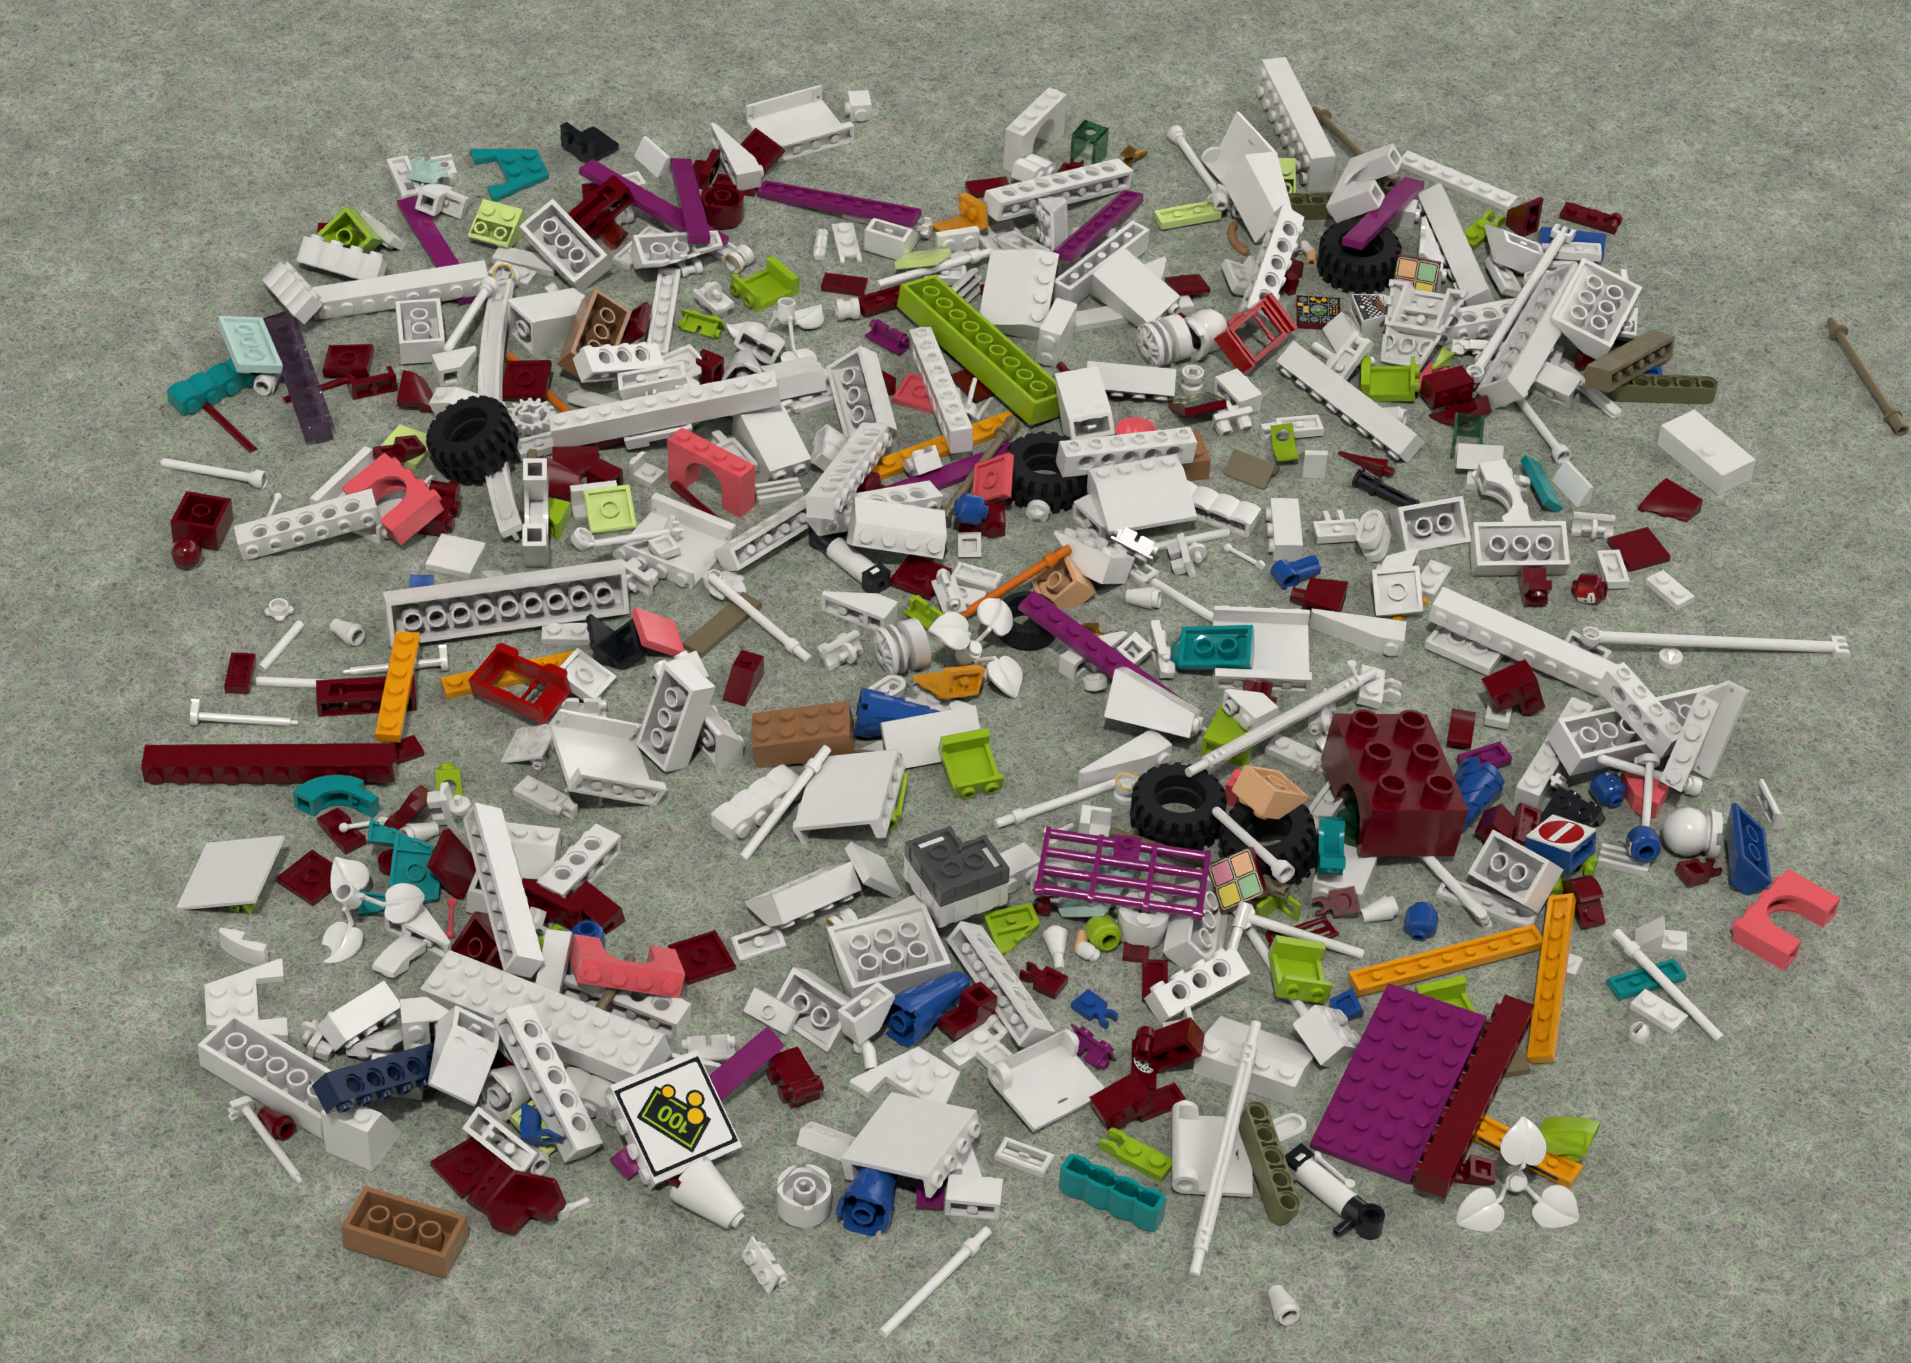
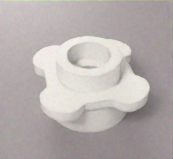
[265,598,294,622]

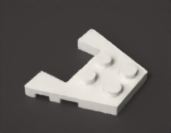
[204,959,289,1041]
[849,1046,960,1104]

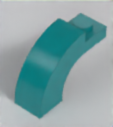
[293,775,379,818]
[1316,816,1346,875]

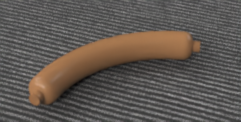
[1227,221,1251,256]

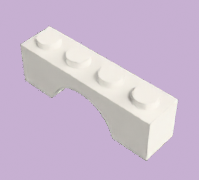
[1475,459,1531,522]

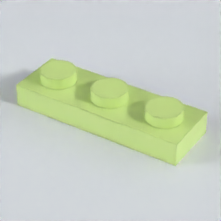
[1154,201,1222,230]

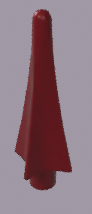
[1338,451,1395,478]

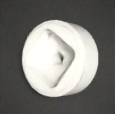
[1026,500,1050,522]
[571,527,595,551]
[1658,647,1683,669]
[1083,673,1108,692]

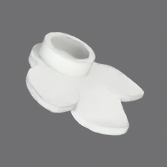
[702,569,746,600]

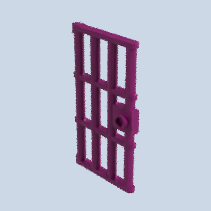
[1032,826,1212,920]

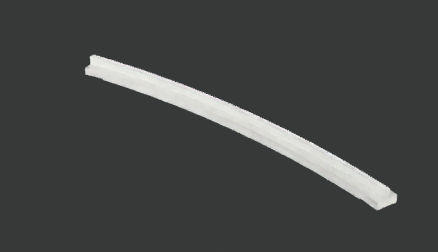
[478,279,523,541]

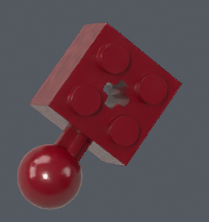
[170,491,234,568]

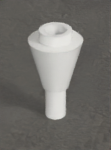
[1042,925,1068,971]

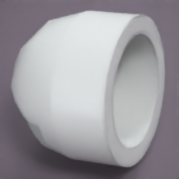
[1628,1021,1650,1043]

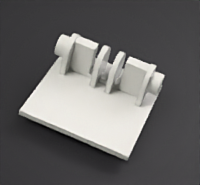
[501,724,554,771]

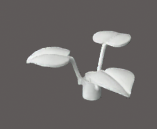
[727,297,824,362]
[928,598,1023,698]
[322,857,425,963]
[1456,1116,1580,1231]

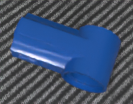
[1270,555,1321,590]

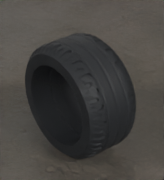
[999,591,1057,651]

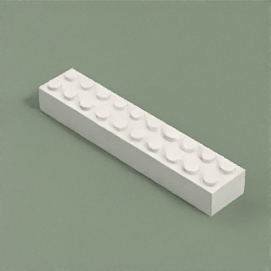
[383,559,630,647]
[420,950,671,1083]

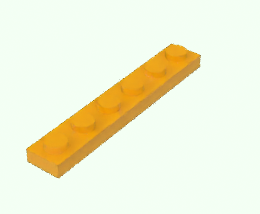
[375,631,420,742]
[440,649,583,699]

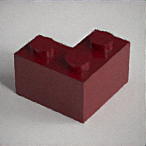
[1481,659,1546,717]

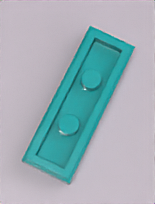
[1521,455,1563,512]
[1606,958,1687,1001]

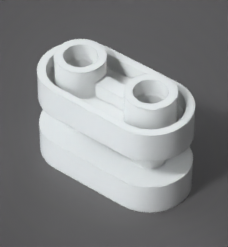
[1356,510,1391,562]

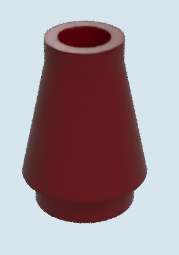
[257,1106,296,1140]

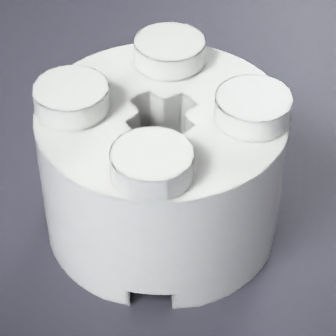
[1116,890,1170,949]
[777,1164,832,1230]

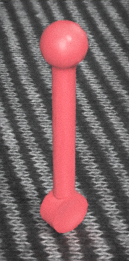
[445,897,457,939]

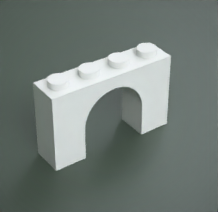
[1003,88,1067,172]
[1326,143,1403,223]
[522,458,549,567]

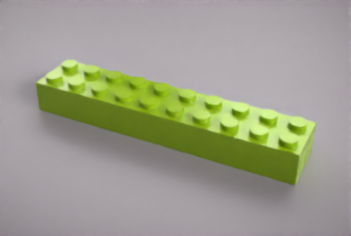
[897,274,1060,426]

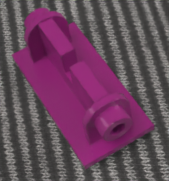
[865,319,909,355]
[1070,1023,1117,1070]

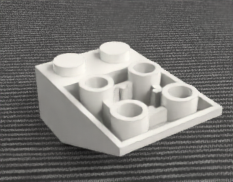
[1034,197,1068,252]
[1484,224,1543,274]
[1054,366,1115,440]
[1054,528,1135,584]
[428,1005,500,1106]

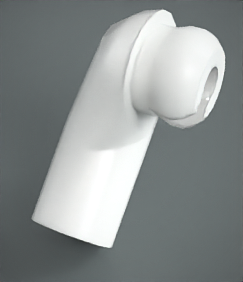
[853,1038,878,1070]

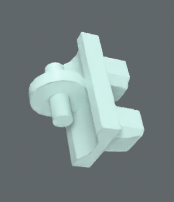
[406,156,449,187]

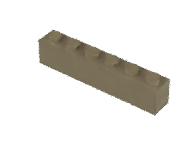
[1584,330,1675,393]

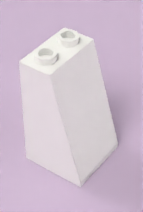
[1222,151,1292,243]
[1091,246,1180,327]
[507,288,585,356]
[730,402,811,482]
[1104,667,1204,738]

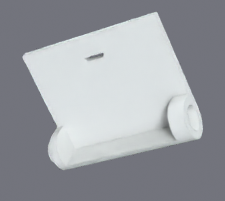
[1201,112,1278,186]
[988,1029,1104,1132]
[1172,1100,1253,1197]

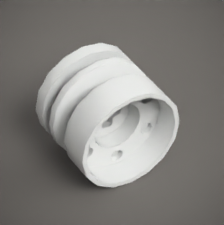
[1136,314,1193,367]
[873,617,931,676]

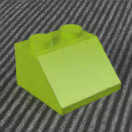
[316,206,382,254]

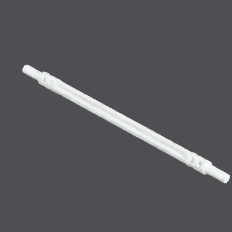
[1185,668,1377,777]
[1189,1020,1261,1277]

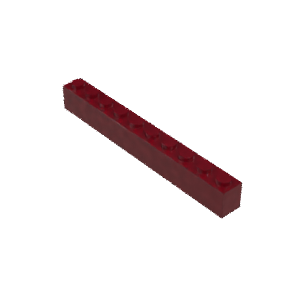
[141,743,398,784]
[1413,994,1535,1199]

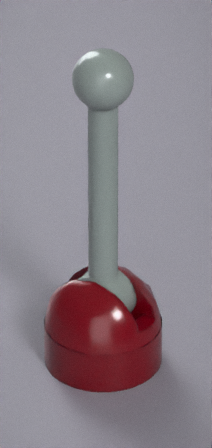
[991,895,1051,916]

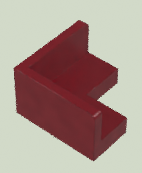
[483,1169,567,1235]

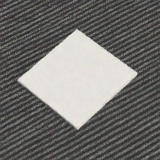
[176,835,285,910]

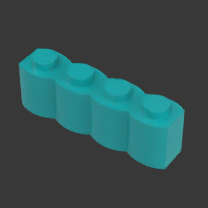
[167,358,260,416]
[1058,1154,1166,1232]

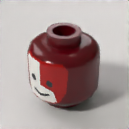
[1571,573,1608,605]

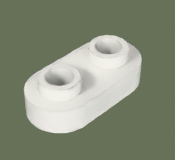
[867,675,906,698]

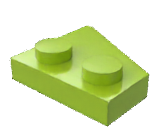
[982,902,1040,957]

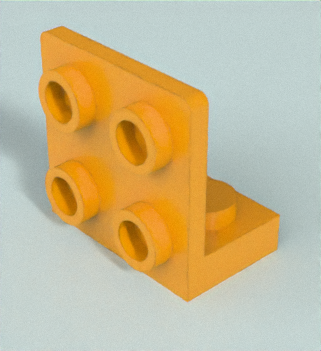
[933,192,989,232]
[913,664,985,700]

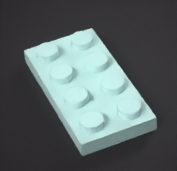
[217,316,283,374]
[1058,847,1149,917]

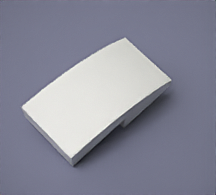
[219,927,268,966]
[372,934,427,978]
[346,1029,403,1059]

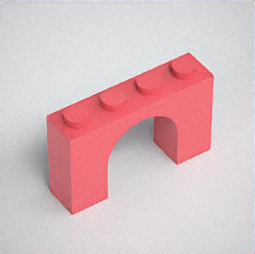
[667,427,755,518]
[342,453,444,545]
[1731,869,1840,970]
[569,934,685,998]

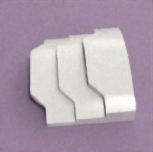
[617,361,700,450]

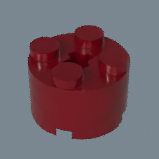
[701,182,744,229]

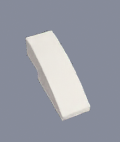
[1058,631,1128,681]

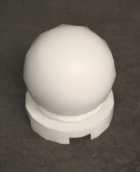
[1183,309,1228,361]
[1662,807,1723,859]

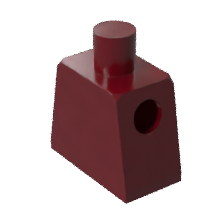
[1290,578,1348,618]

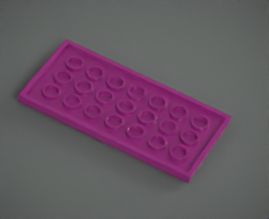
[1310,983,1487,1184]

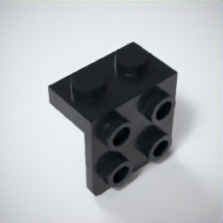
[560,122,619,163]
[586,614,645,670]
[1541,786,1606,827]

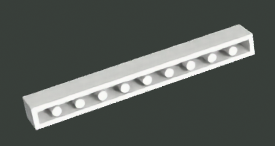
[548,370,781,447]

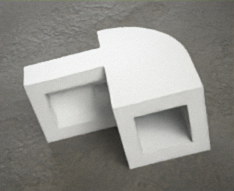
[415,184,469,219]

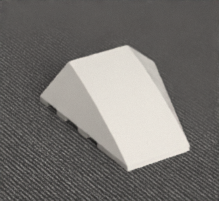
[1380,279,1468,370]

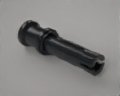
[1352,468,1420,507]

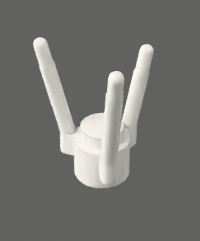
[956,378,993,424]

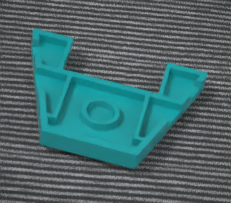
[470,148,549,202]
[358,819,440,916]

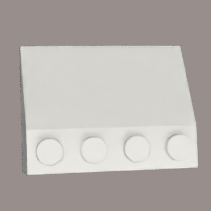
[979,249,1059,340]
[1550,258,1642,360]
[1087,454,1197,535]
[827,903,951,999]
[1193,1016,1315,1106]

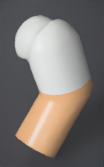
[1296,240,1317,266]
[1074,930,1100,962]

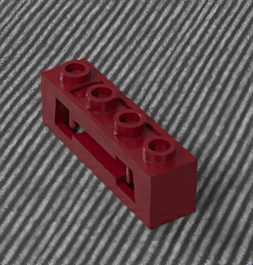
[567,175,635,238]
[316,674,417,717]

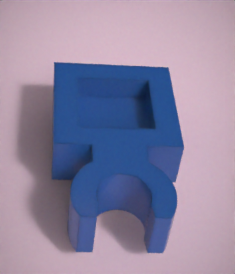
[1070,989,1118,1029]

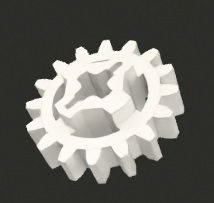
[507,398,556,437]

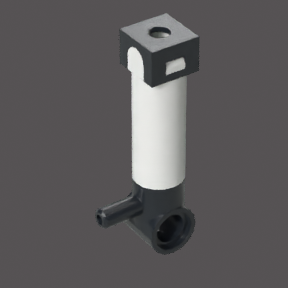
[808,525,891,594]
[1285,1143,1385,1240]

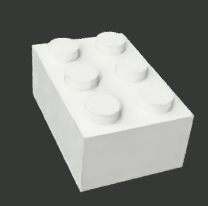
[395,298,445,364]
[1468,830,1564,913]

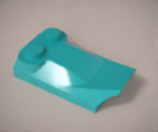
[1170,625,1255,670]

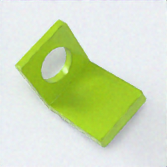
[1270,423,1299,461]
[434,762,463,797]
[1255,895,1302,922]

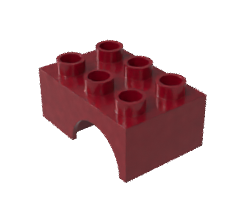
[1321,709,1469,856]

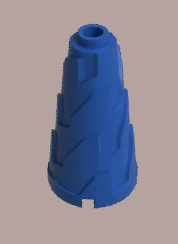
[854,688,941,738]
[1454,757,1505,831]
[882,971,970,1047]
[836,1167,898,1236]

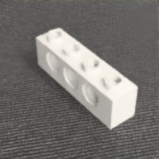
[573,342,664,383]
[1596,662,1682,759]
[537,824,621,899]
[1144,947,1251,1024]

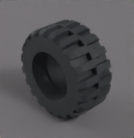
[1317,219,1402,294]
[426,395,519,482]
[1004,431,1088,514]
[1130,762,1227,851]
[1219,802,1318,884]

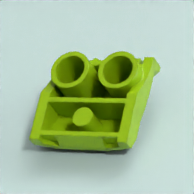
[1539,1116,1600,1161]

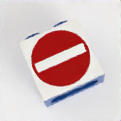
[1524,815,1596,874]

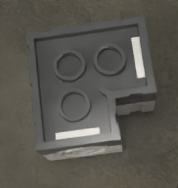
[903,826,1010,928]

